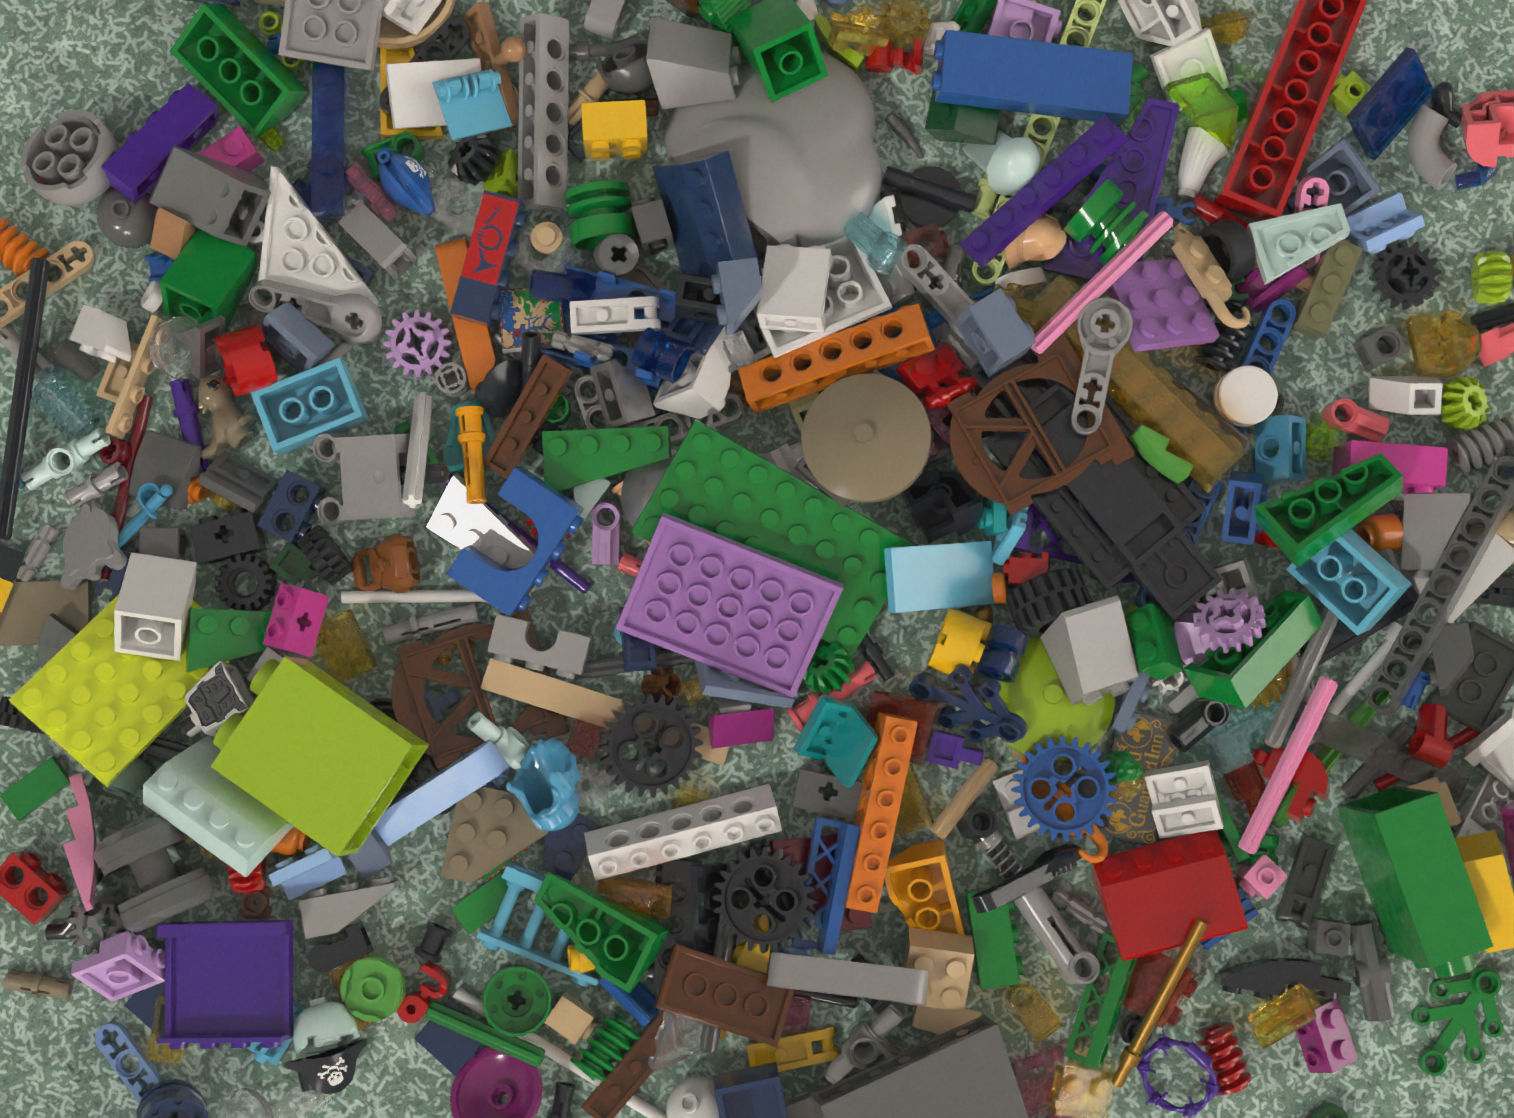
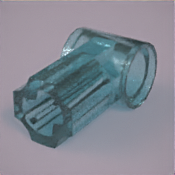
[843,212,907,275]

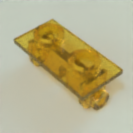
[1200,10,1248,45]

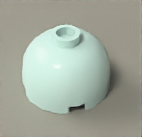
[293,997,360,1054]

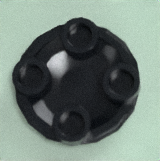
[738,310,769,358]
[475,356,522,417]

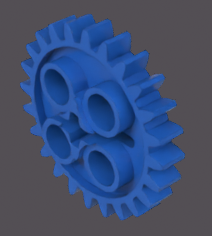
[1011,736,1118,842]

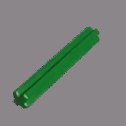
[426,1001,545,1067]

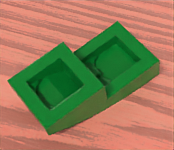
[451,871,524,935]

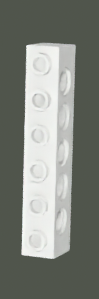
[584,784,782,881]

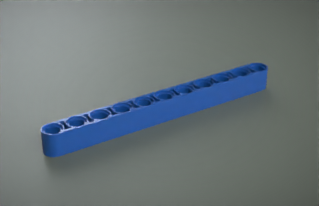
[1135,299,1296,609]

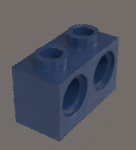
[257,470,327,545]

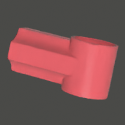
[1471,323,1514,367]
[1321,398,1389,442]

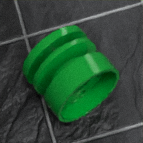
[1064,179,1150,265]
[564,180,637,251]
[482,965,551,1036]

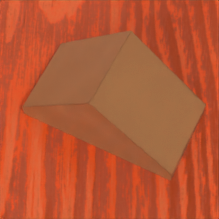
[150,207,197,260]

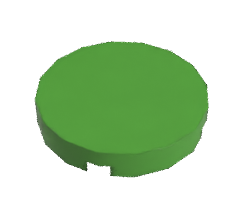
[340,955,406,1022]

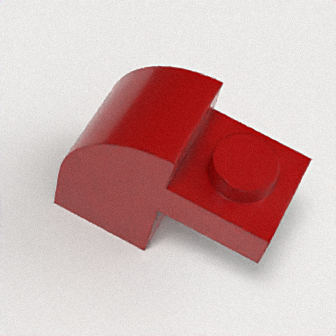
[1287,751,1330,824]

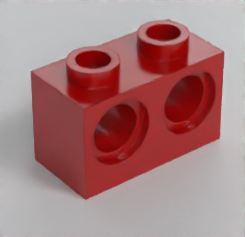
[0,851,70,925]

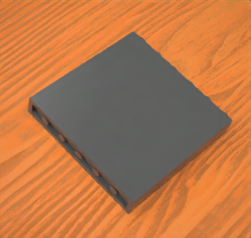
[810,1015,1028,1118]

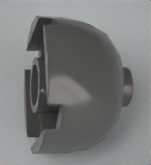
[596,35,653,96]
[97,188,159,249]

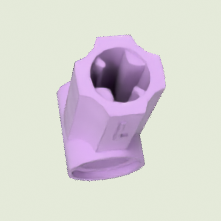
[591,503,622,565]

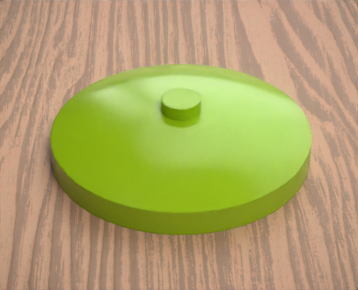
[986,637,1115,762]

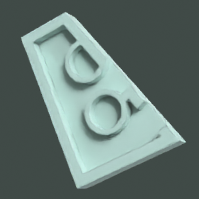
[1246,203,1351,285]

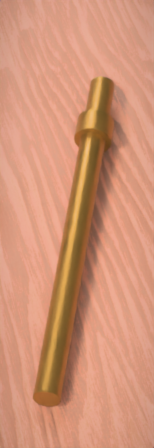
[1111,917,1209,1088]

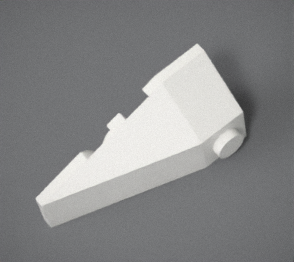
[653,327,735,419]

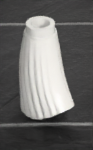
[1177,127,1228,200]

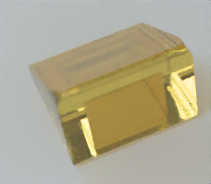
[672,783,710,809]

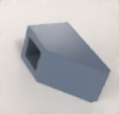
[711,257,762,335]

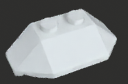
[1117,0,1202,47]

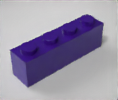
[102,83,219,204]

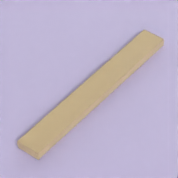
[480,658,729,765]

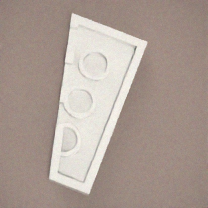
[426,473,550,592]

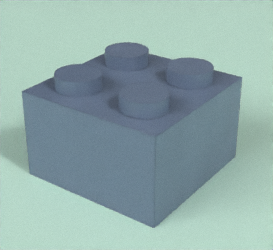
[955,288,1036,377]

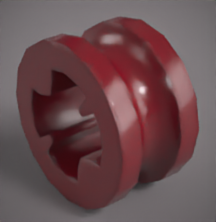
[100,437,132,467]

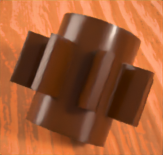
[641,666,681,704]

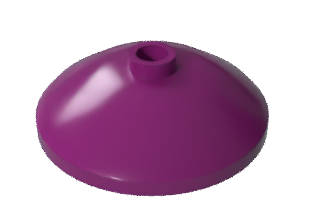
[450,1047,543,1118]

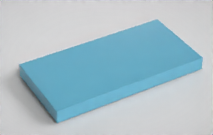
[884,541,995,613]

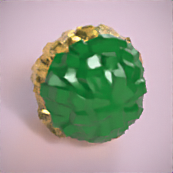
[1100,750,1145,801]

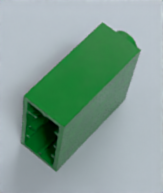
[1337,786,1494,978]

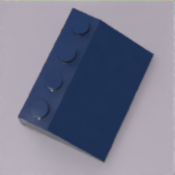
[652,151,762,279]

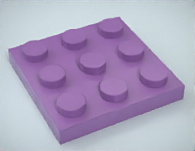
[1102,258,1220,352]

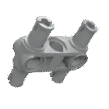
[823,1004,904,1084]

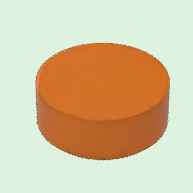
[992,572,1009,604]

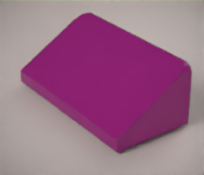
[1235,264,1309,313]
[707,708,774,749]

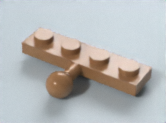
[463,2,527,132]

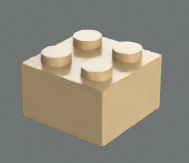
[902,927,975,1012]

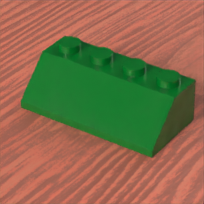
[170,3,309,138]

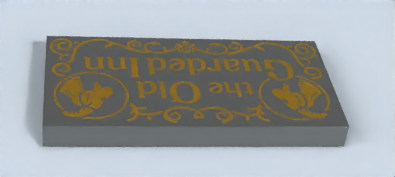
[1100,712,1177,845]

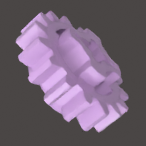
[383,310,453,379]
[1193,588,1266,653]

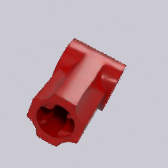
[1408,703,1453,769]

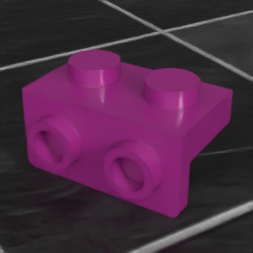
[1290,998,1358,1073]

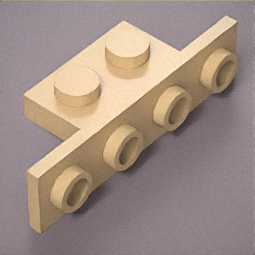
[96,315,169,439]

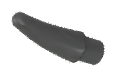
[884,111,924,159]

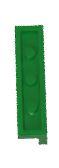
[1064,933,1137,1070]

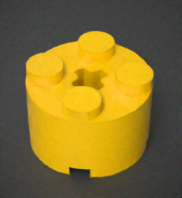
[927,608,992,681]

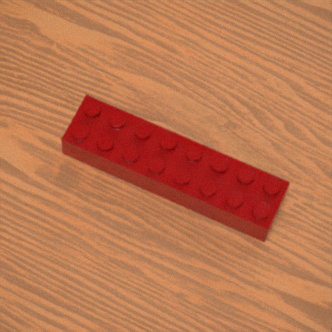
[1213,0,1367,222]

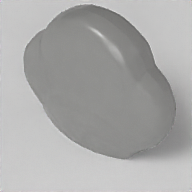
[665,52,882,255]

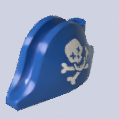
[377,147,435,217]

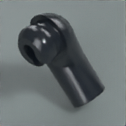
[45,911,89,940]

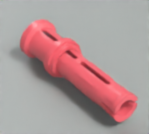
[785,660,877,732]

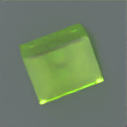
[1164,72,1239,148]

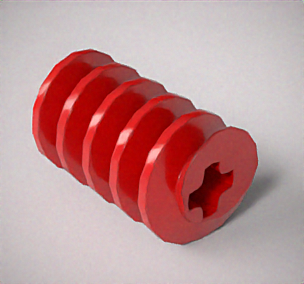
[1195,1022,1252,1096]

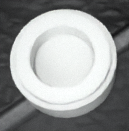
[141,280,162,313]

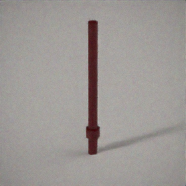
[100,395,153,580]

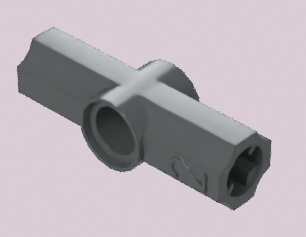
[1349,920,1395,1022]

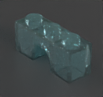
[1203,694,1302,774]

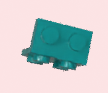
[794,695,878,788]

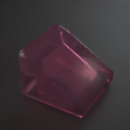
[782,996,811,1033]

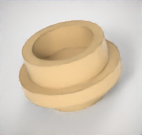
[531,222,563,254]

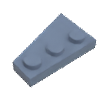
[695,660,795,708]

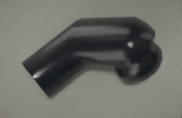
[1432,82,1462,128]

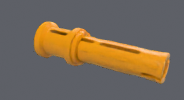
[455,406,487,504]

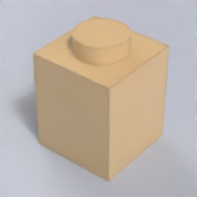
[544,991,597,1045]

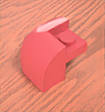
[1461,90,1514,167]

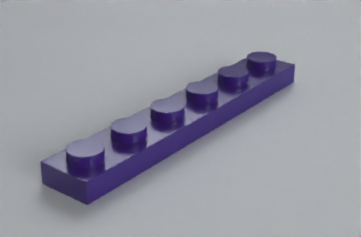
[960,115,1128,269]

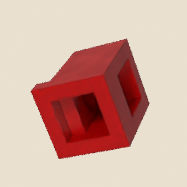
[1003,552,1051,587]

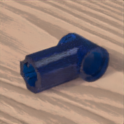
[529,269,596,309]

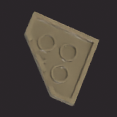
[440,786,549,883]

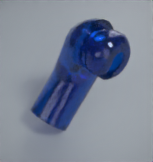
[1455,163,1498,190]

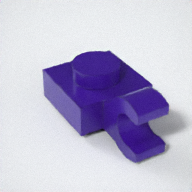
[926,729,984,769]

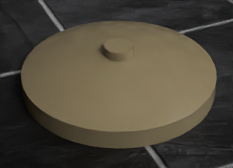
[801,374,931,503]

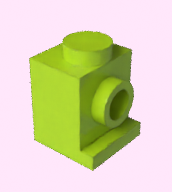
[1327,70,1382,124]

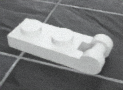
[569,296,661,335]

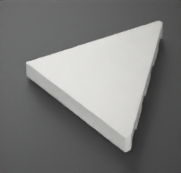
[258,166,379,306]

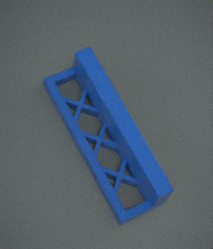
[792,816,860,955]

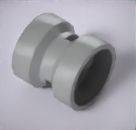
[435,362,470,398]

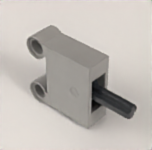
[313,433,450,526]

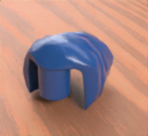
[144,252,174,282]

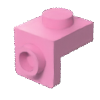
[1235,855,1287,900]

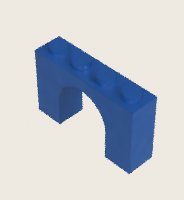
[446,466,585,617]

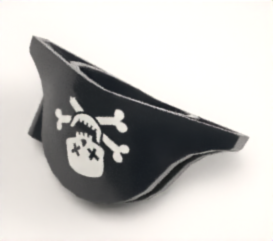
[283,1038,367,1094]

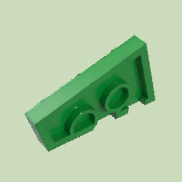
[186,608,272,672]

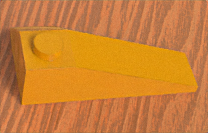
[884,839,973,969]

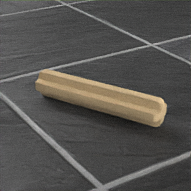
[930,758,999,839]

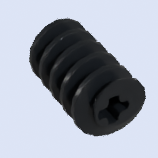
[1193,302,1255,373]

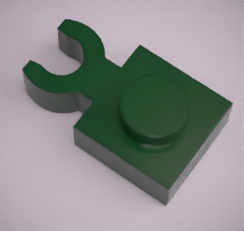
[269,542,326,593]

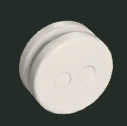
[1213,366,1278,427]

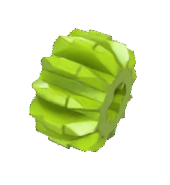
[1470,250,1513,305]
[1441,376,1491,430]

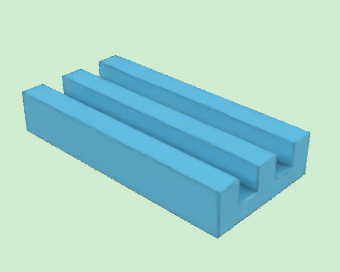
[992,507,1028,566]

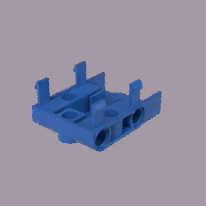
[540,264,677,390]

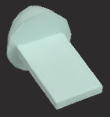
[962,130,1041,195]

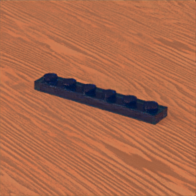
[311,61,346,216]

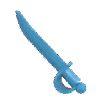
[102,483,173,569]

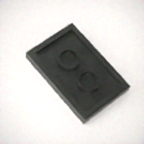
[1426,621,1514,734]

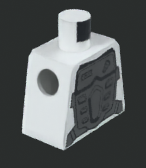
[180,661,255,737]

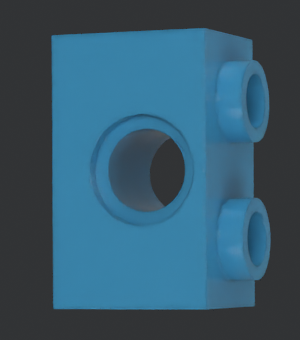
[1253,415,1306,483]

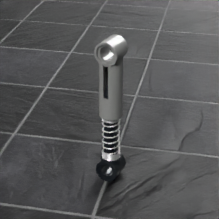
[957,805,1100,985]

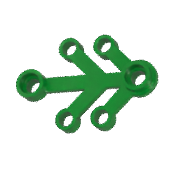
[1411,966,1504,1076]

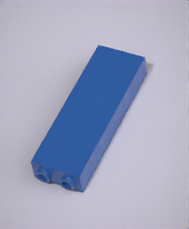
[931,30,1133,124]

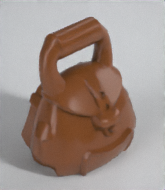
[351,533,421,593]

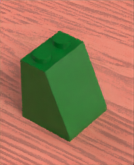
[729,0,829,103]
[160,228,257,332]

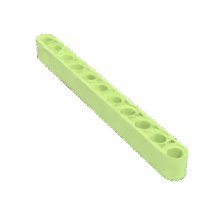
[969,0,1107,289]

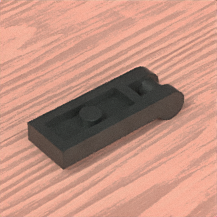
[1275,835,1336,930]

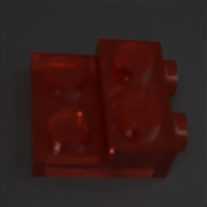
[1106,952,1199,1029]

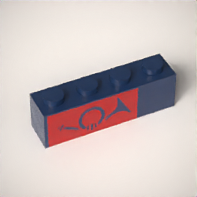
[450,190,528,327]

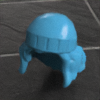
[506,738,580,831]

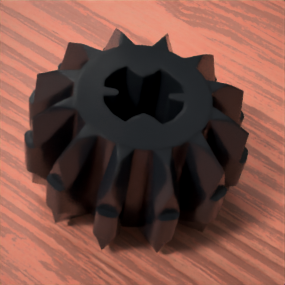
[447,133,502,186]

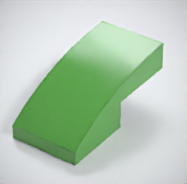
[1129,424,1194,484]

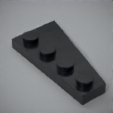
[691,863,728,956]

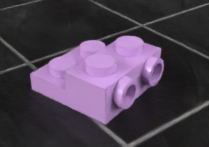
[987,0,1062,43]
[71,931,165,1002]

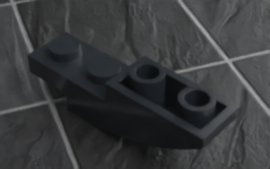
[1214,958,1352,1000]

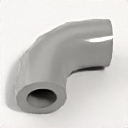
[1408,104,1457,190]

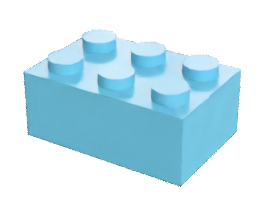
[251,357,370,456]
[1286,529,1412,635]

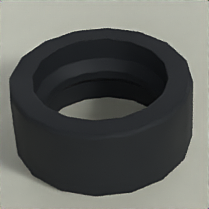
[1199,219,1255,281]

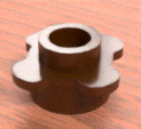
[240,886,272,918]

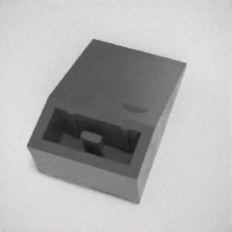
[149,145,271,247]

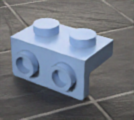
[1346,192,1425,253]
[268,844,347,900]

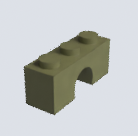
[1291,240,1363,340]

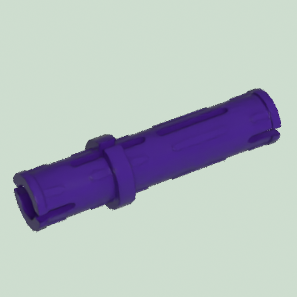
[169,379,209,473]

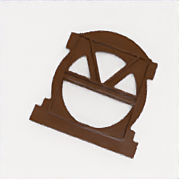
[947,332,1135,515]
[391,607,569,769]

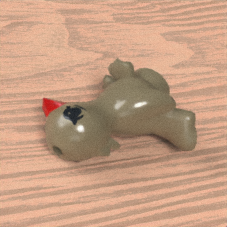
[198,375,257,460]

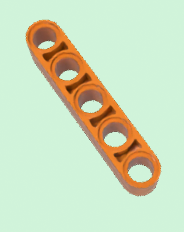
[435,237,497,392]

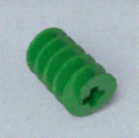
[570,1009,640,1082]

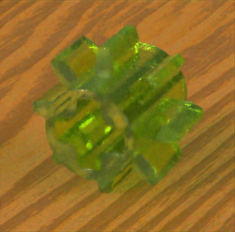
[1306,421,1339,460]

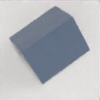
[1296,138,1383,216]
[261,302,335,373]

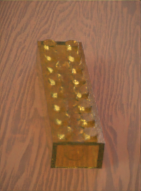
[1030,275,1245,493]

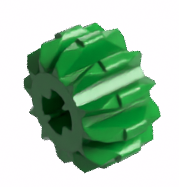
[802,640,855,696]

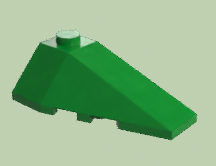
[534,871,669,993]

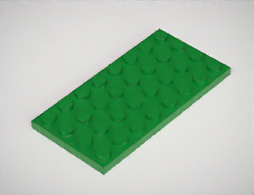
[631,419,916,656]

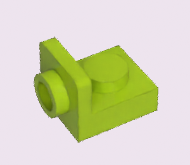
[483,149,518,199]

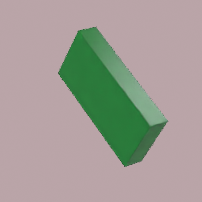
[0,757,71,821]

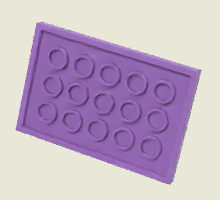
[615,512,843,698]

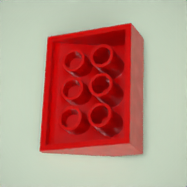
[1091,830,1248,962]

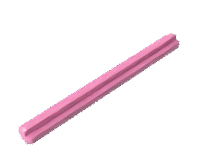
[1031,211,1173,354]
[1238,676,1338,854]

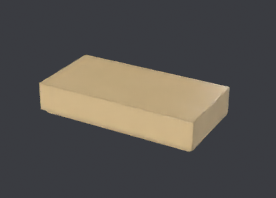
[911,1005,981,1035]

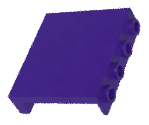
[156,920,293,1049]

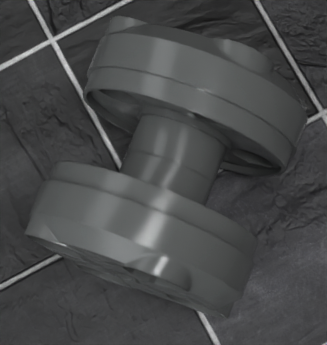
[93,815,215,935]

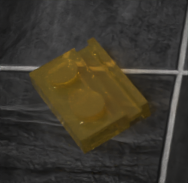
[316,609,378,684]
[1049,1065,1115,1118]

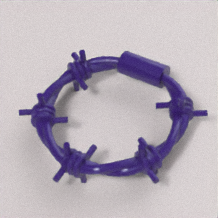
[1137,1030,1225,1118]

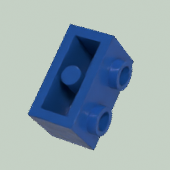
[1221,470,1268,545]

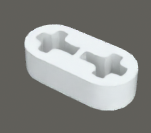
[995,267,1047,295]

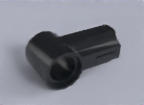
[1165,699,1230,753]

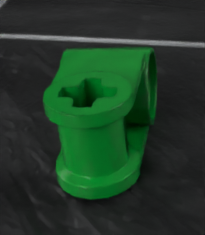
[361,132,425,182]

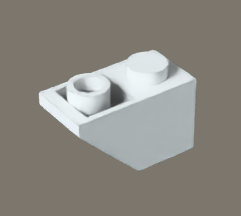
[69,305,132,363]
[1368,376,1443,415]

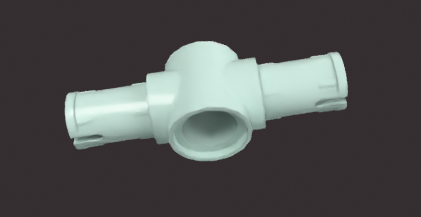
[21,427,111,491]
[467,712,529,769]

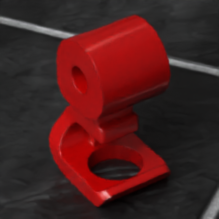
[865,38,923,75]
[397,961,451,1023]

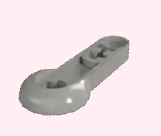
[896,244,978,355]
[248,279,382,344]
[1071,298,1132,435]

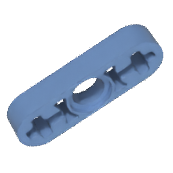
[95,1021,164,1102]

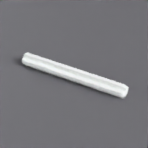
[402,391,433,508]

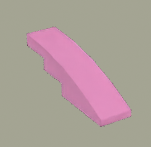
[63,773,97,911]

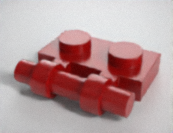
[896,343,978,409]

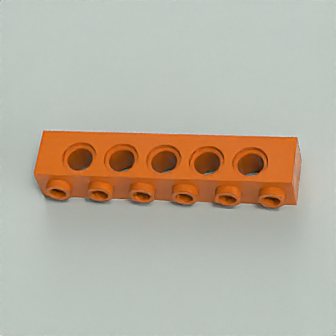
[738,303,935,414]
[845,712,918,913]

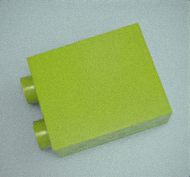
[210,656,429,857]

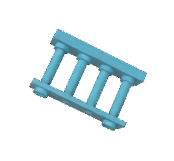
[477,861,599,987]

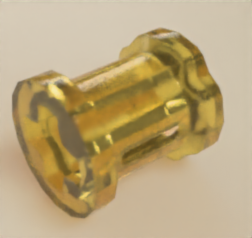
[680,677,709,707]

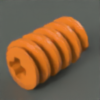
[0,218,48,277]

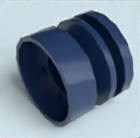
[136,1079,210,1118]

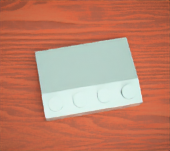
[143,735,294,877]

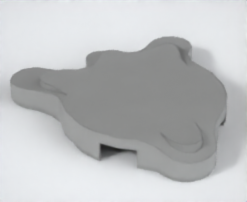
[60,500,127,590]

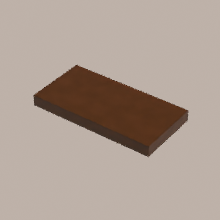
[654,944,795,1047]

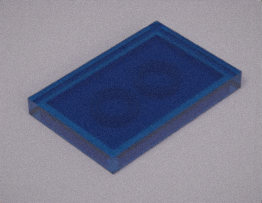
[1346,47,1434,160]

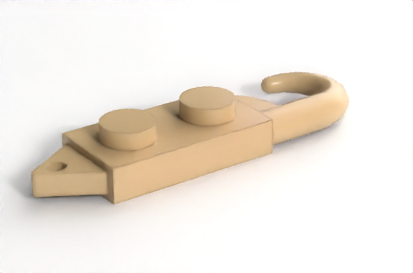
[1171,224,1250,329]

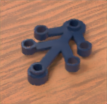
[909,664,1028,743]

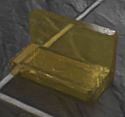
[1247,983,1320,1049]

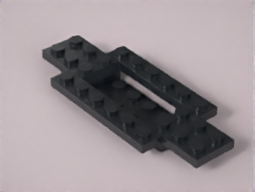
[968,349,1223,621]

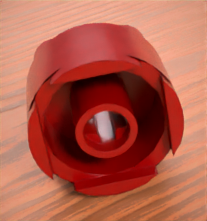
[214,324,278,397]

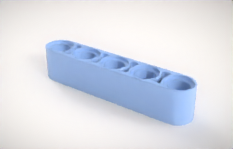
[374,740,509,846]

